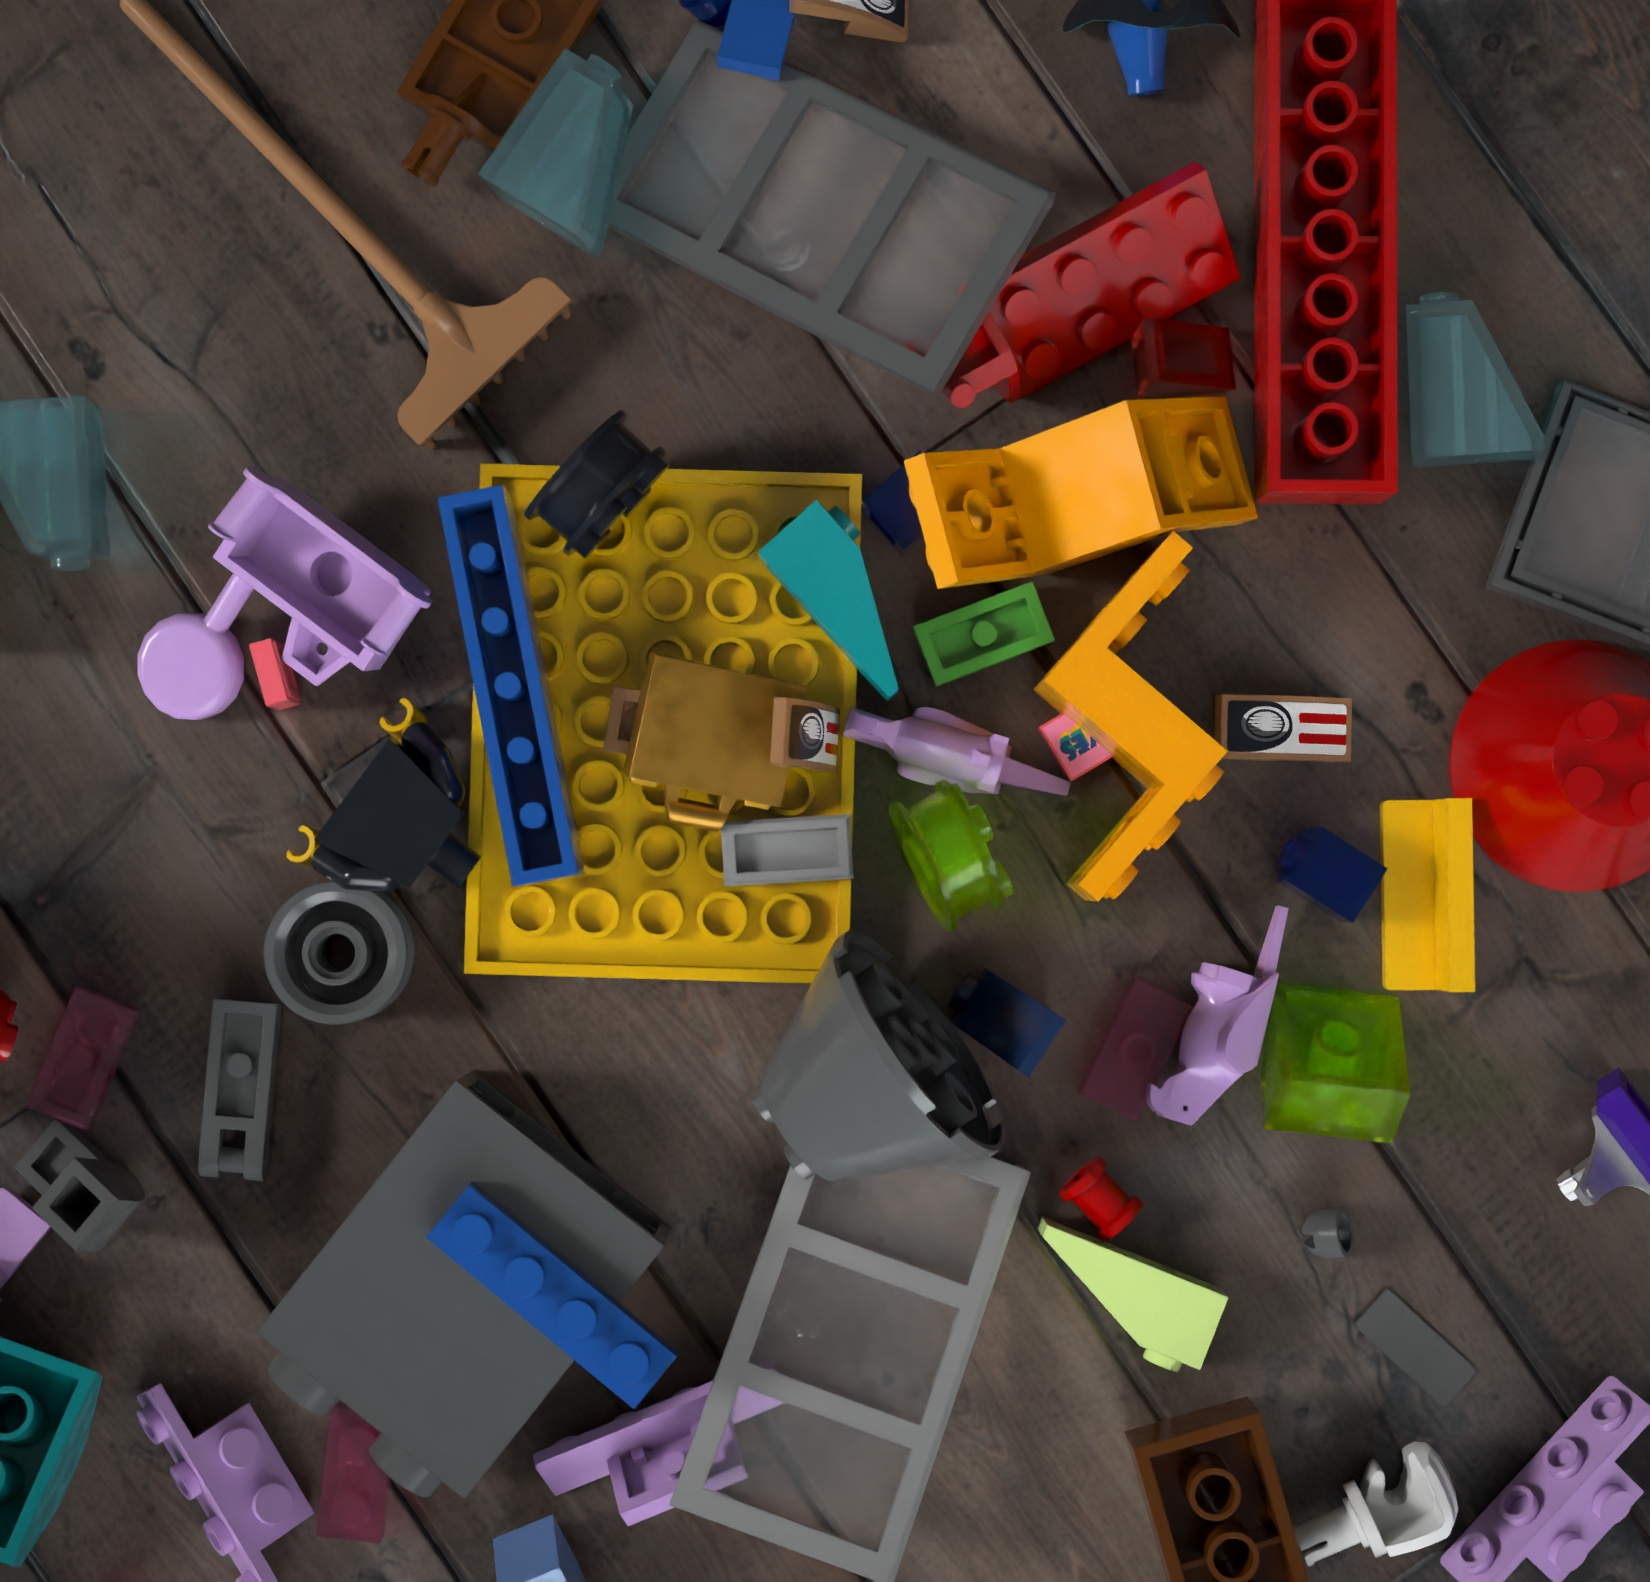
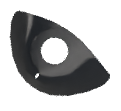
[1063,0,1240,38]

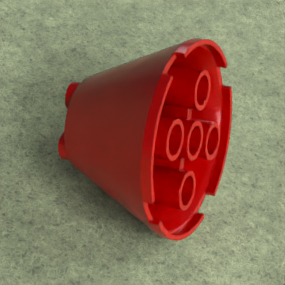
[1449,639,1650,892]

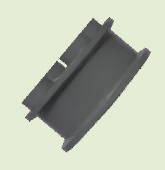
[264,882,416,1025]

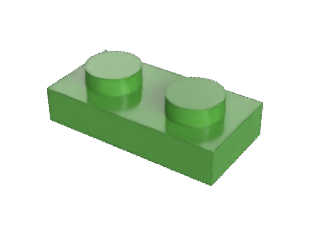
[912,581,1055,688]

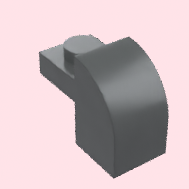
[14,1118,145,1252]

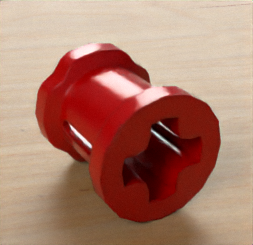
[1058,1156,1144,1243]

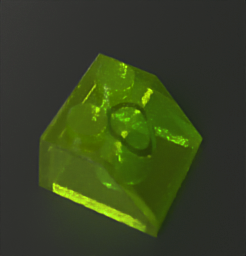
[1261,983,1410,1144]

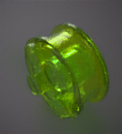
[888,779,1013,933]

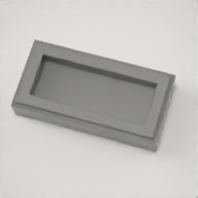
[721,814,854,886]

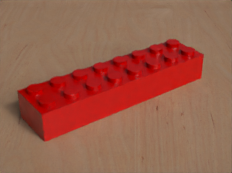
[1254,0,1398,504]

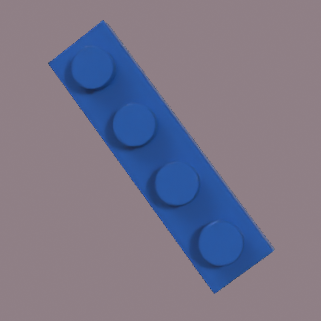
[426,1182,678,1409]

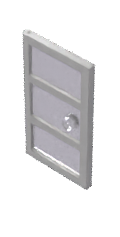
[669,1157,1031,1582]

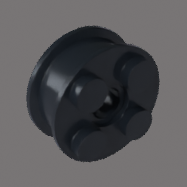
[524,410,669,559]

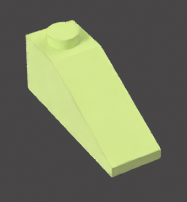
[1037,1216,1229,1372]

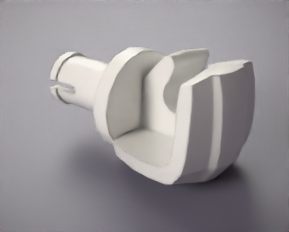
[1292,1441,1458,1567]

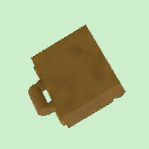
[623,652,807,831]

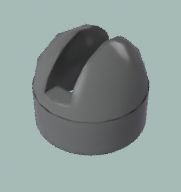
[1302,1206,1354,1259]

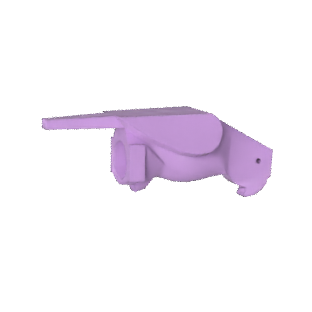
[842,707,1071,796]
[1145,906,1289,1126]

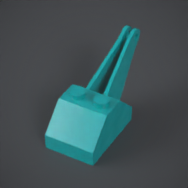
[0,1337,103,1568]

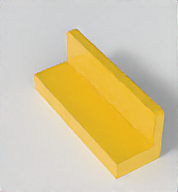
[1380,798,1475,992]

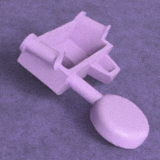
[137,466,432,720]

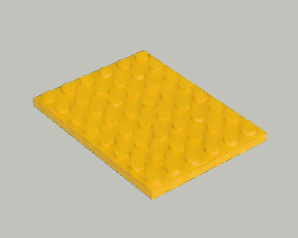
[464,463,862,984]

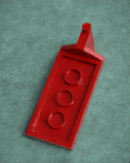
[906,162,1241,408]

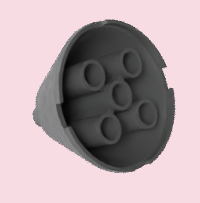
[750,929,1005,1182]

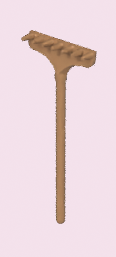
[120,0,572,450]

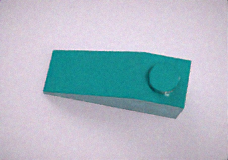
[758,500,898,702]

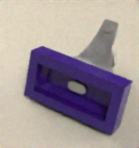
[1556,1068,1650,1206]

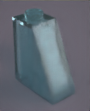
[478,48,633,259]
[1406,292,1545,468]
[0,396,110,571]

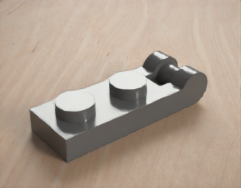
[198,998,282,1182]

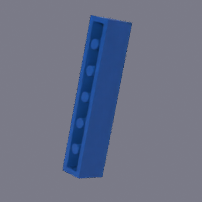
[437,485,585,887]

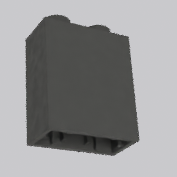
[256,1070,672,1499]

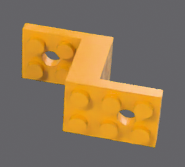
[904,396,1258,589]
[1033,531,1228,902]

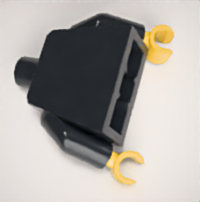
[286,698,482,893]

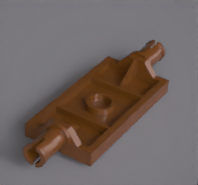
[397,0,605,187]

